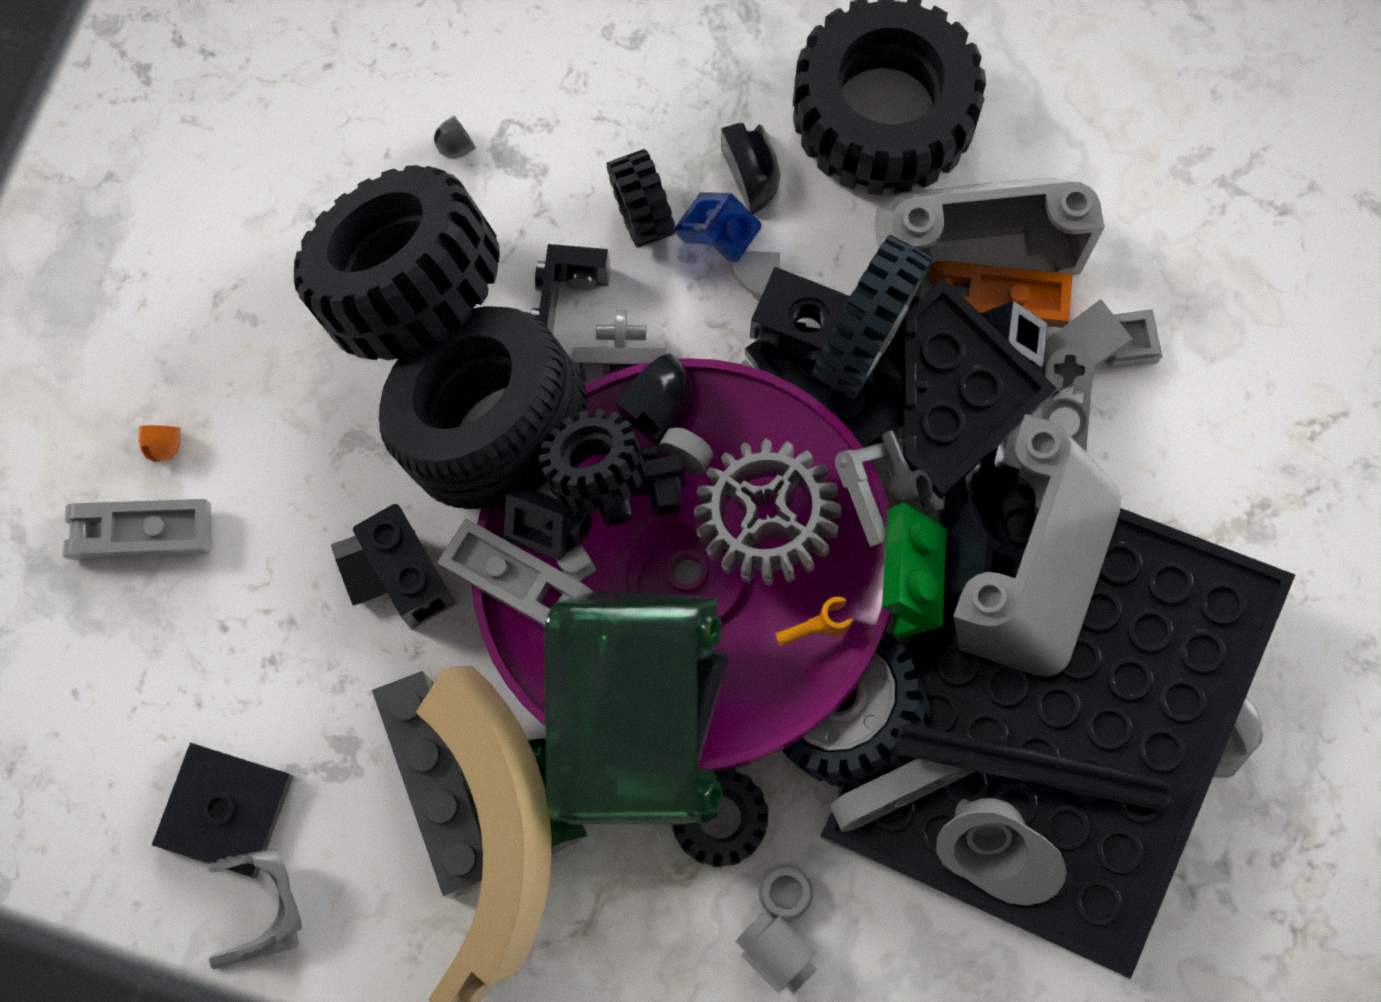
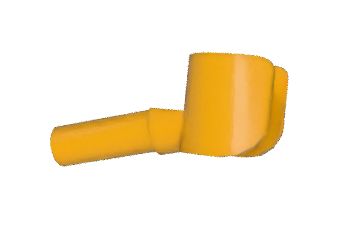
[776,597,853,646]

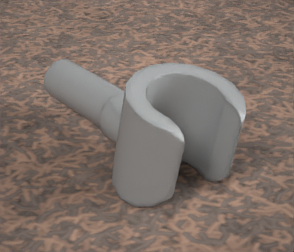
[554,544,596,581]

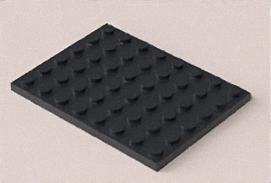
[820,463,1296,981]

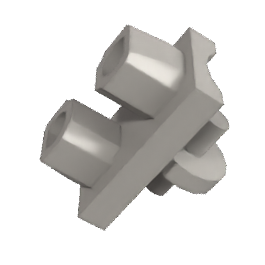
[574,310,668,385]

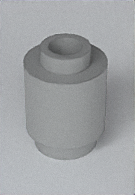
[735,910,817,994]

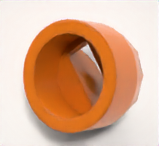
[138,425,181,462]

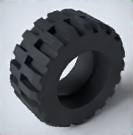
[792,0,986,195]
[294,165,500,361]

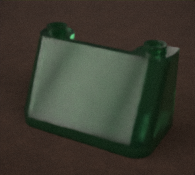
[544,590,723,824]

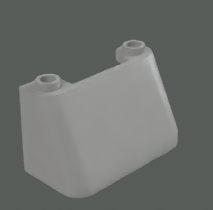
[874,177,1105,275]
[953,414,1122,677]

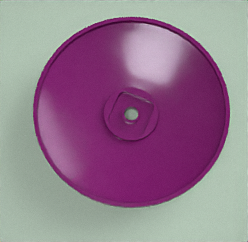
[472,358,891,776]

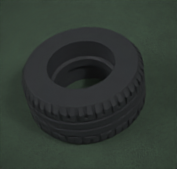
[379,306,587,509]

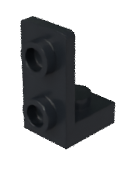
[530,244,611,334]
[353,504,457,630]

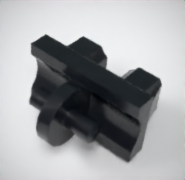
[598,445,688,527]

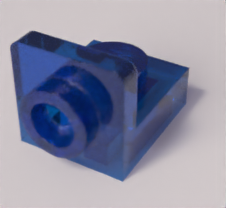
[675,192,762,262]

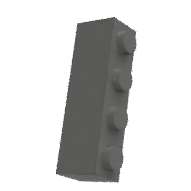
[372,671,483,899]

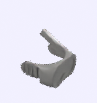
[208,849,302,969]

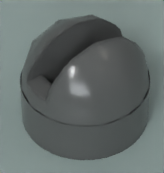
[434,115,476,159]

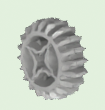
[694,438,841,586]

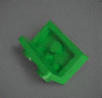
[882,503,947,638]

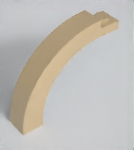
[416,666,552,1002]

